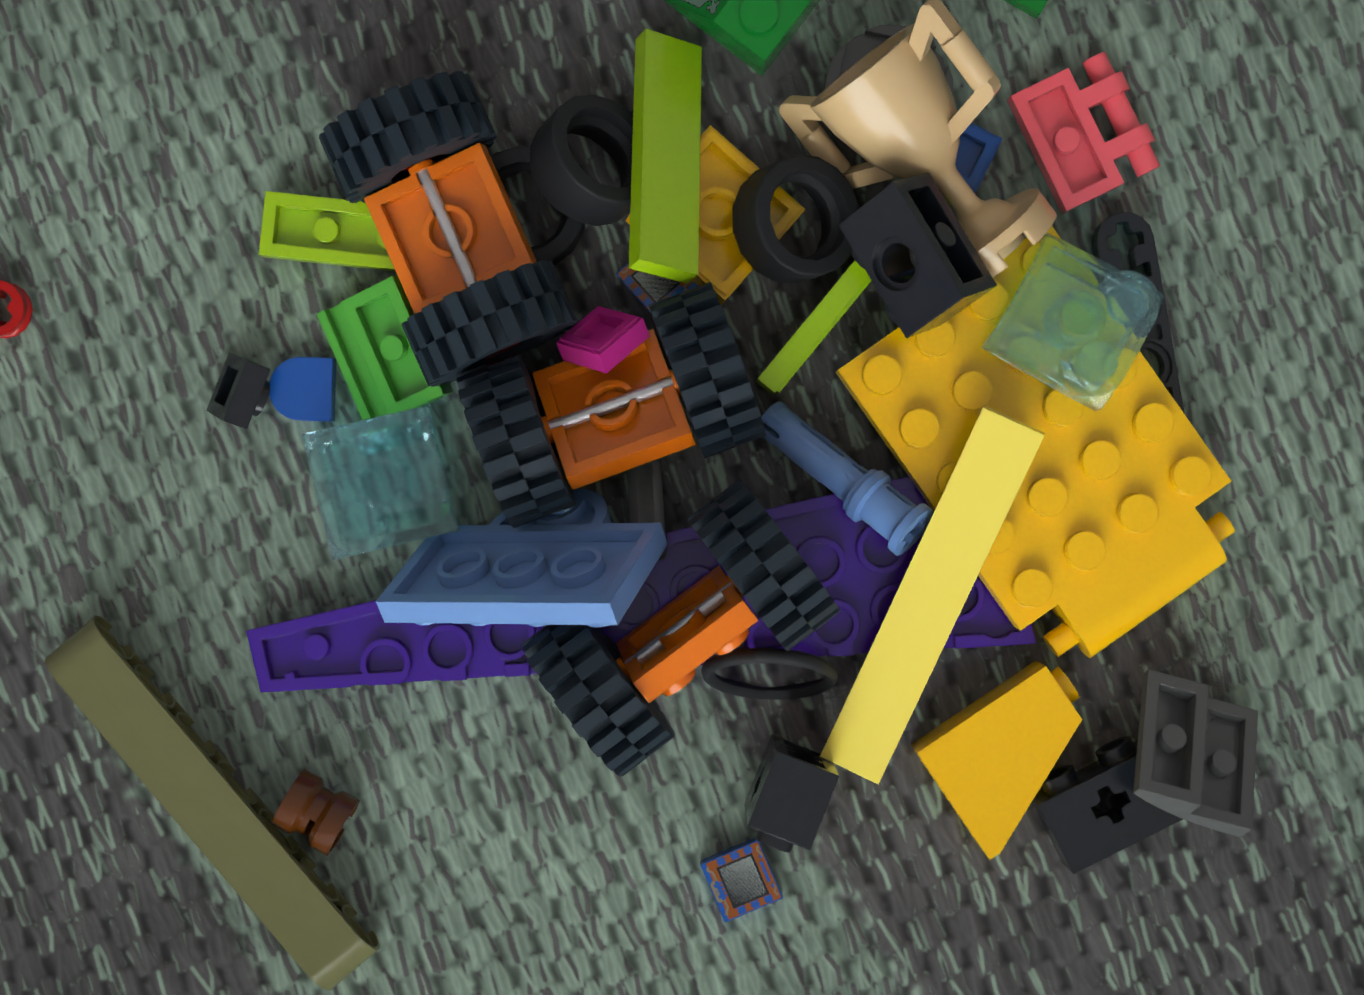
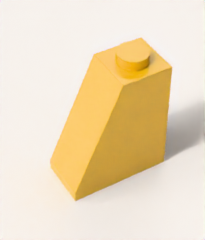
[911,660,1082,860]

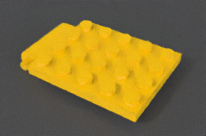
[835,226,1235,658]

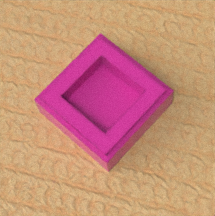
[556,306,650,373]

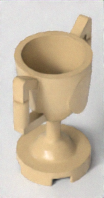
[779,0,1057,277]

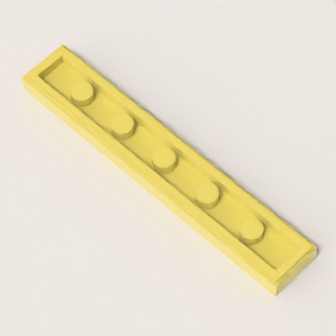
[820,405,1045,785]

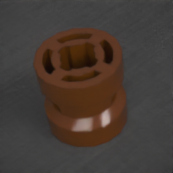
[272,769,360,856]

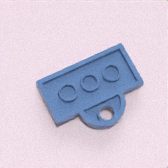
[376,488,668,628]

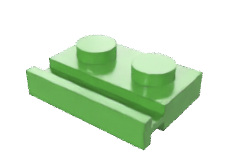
[317,276,453,430]

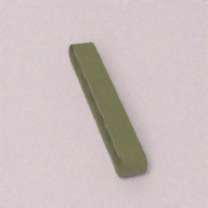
[45,616,380,991]

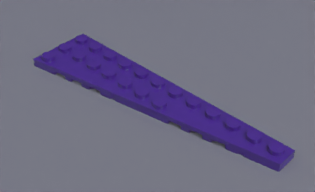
[246,476,1036,693]

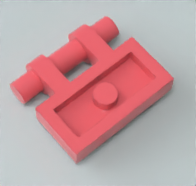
[1007,51,1160,214]

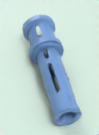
[761,401,934,556]

